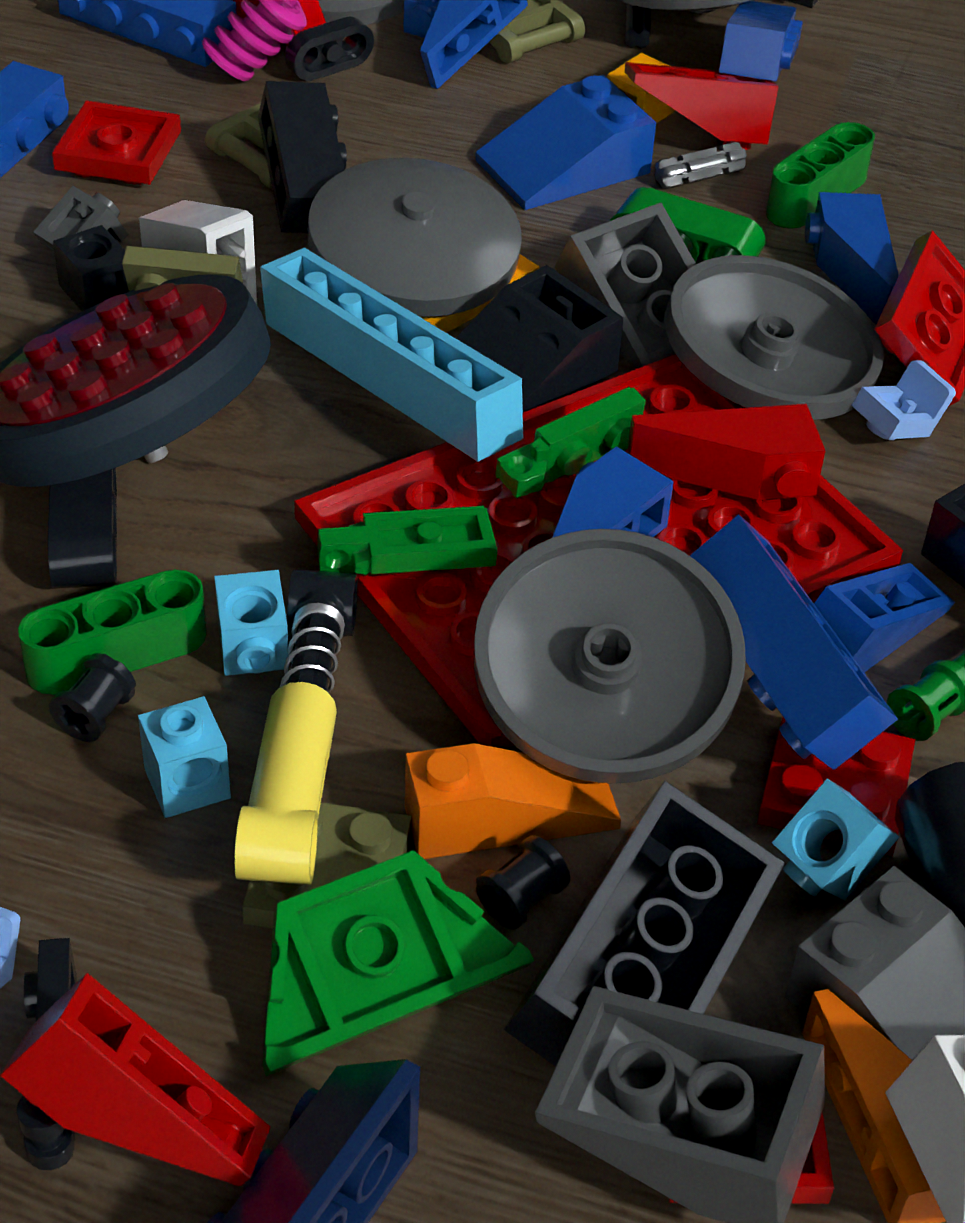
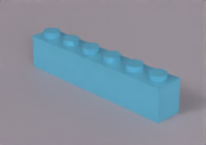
[260,248,523,462]

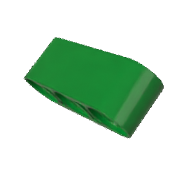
[766,122,875,229]
[610,187,765,264]
[18,569,207,695]

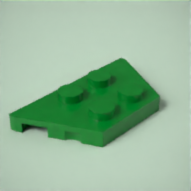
[262,850,534,1076]

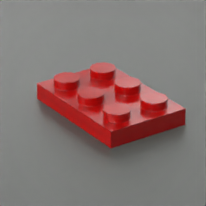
[874,230,965,406]

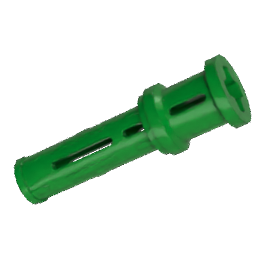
[886,650,965,742]

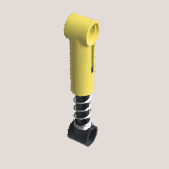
[235,569,358,885]

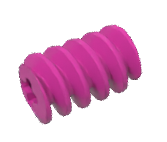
[202,0,307,81]

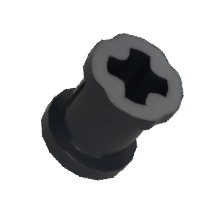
[49,653,136,742]
[476,835,571,930]

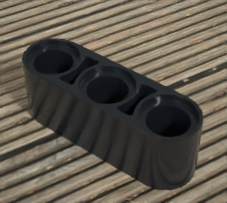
[48,468,117,588]

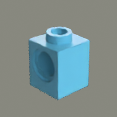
[214,570,289,676]
[138,696,231,818]
[772,778,900,901]

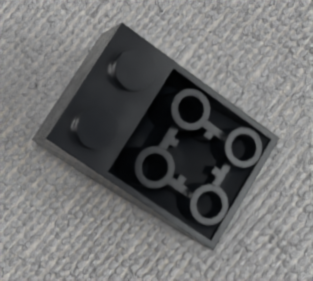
[456,265,624,412]

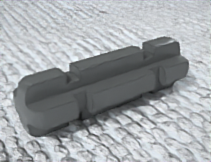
[654,142,747,189]

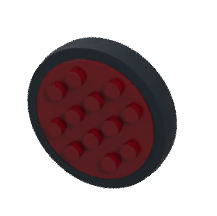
[0,274,271,487]

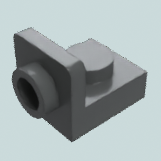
[33,186,128,251]

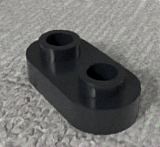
[285,16,374,81]

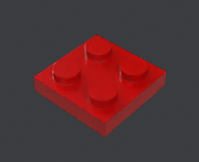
[52,100,181,185]
[757,717,916,857]

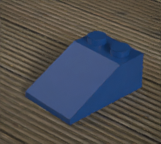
[475,75,656,210]

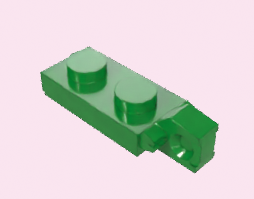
[495,387,646,498]
[317,506,497,575]

